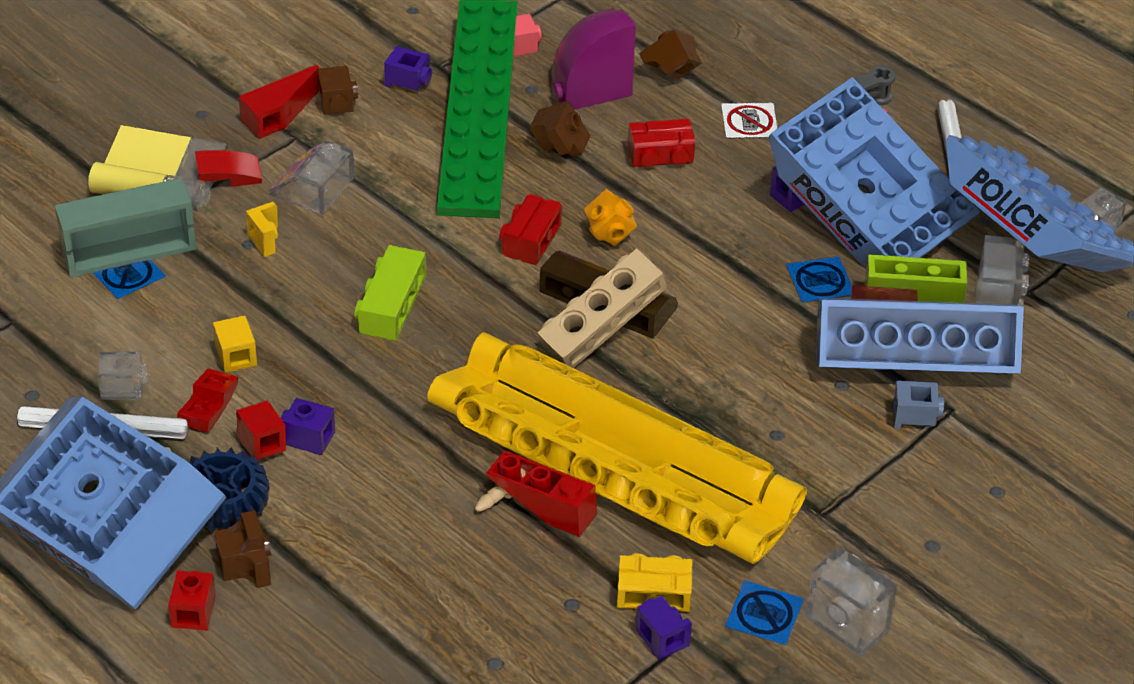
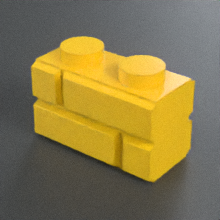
[617,553,692,612]

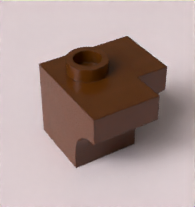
[639,29,702,79]
[529,101,590,157]
[214,510,271,588]

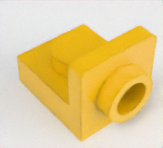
[246,202,278,257]

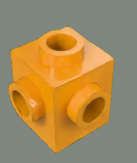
[584,189,637,246]

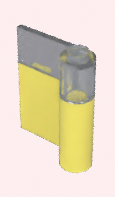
[88,125,227,212]

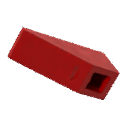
[239,64,319,139]
[486,450,597,537]

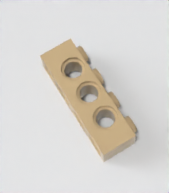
[537,248,667,368]

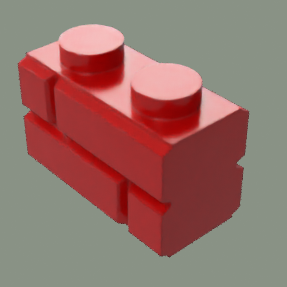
[628,118,695,167]
[499,194,562,265]

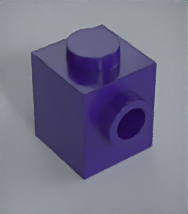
[281,398,335,455]

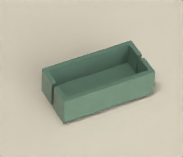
[55,178,197,278]

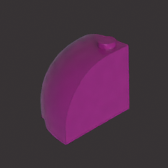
[551,8,636,109]

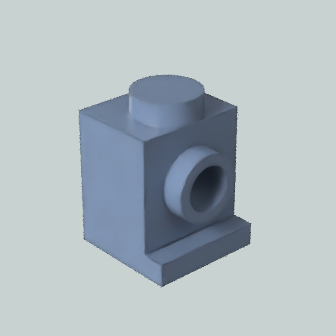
[893,381,944,429]

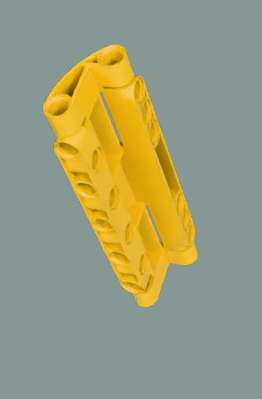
[427,332,807,564]

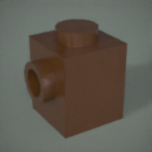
[318,66,358,115]

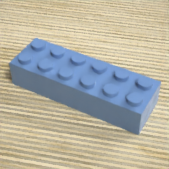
[815,298,1024,374]

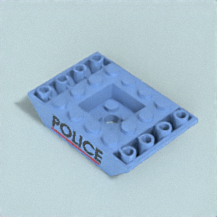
[769,77,980,268]
[946,135,1134,272]
[0,397,226,610]

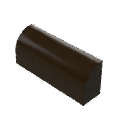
[539,250,678,339]

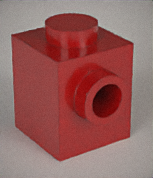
[236,400,286,460]
[168,570,216,631]

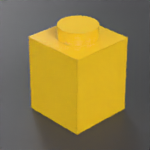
[213,315,257,373]

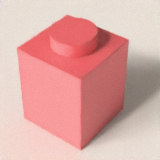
[514,14,542,56]

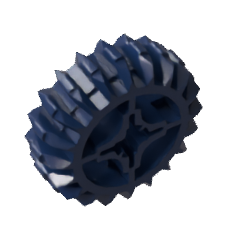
[189,447,270,533]

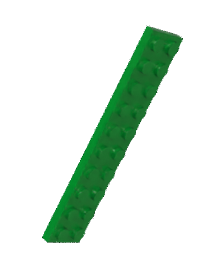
[437,0,518,219]

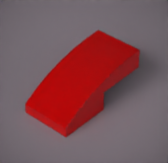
[195,150,262,187]
[177,368,238,433]

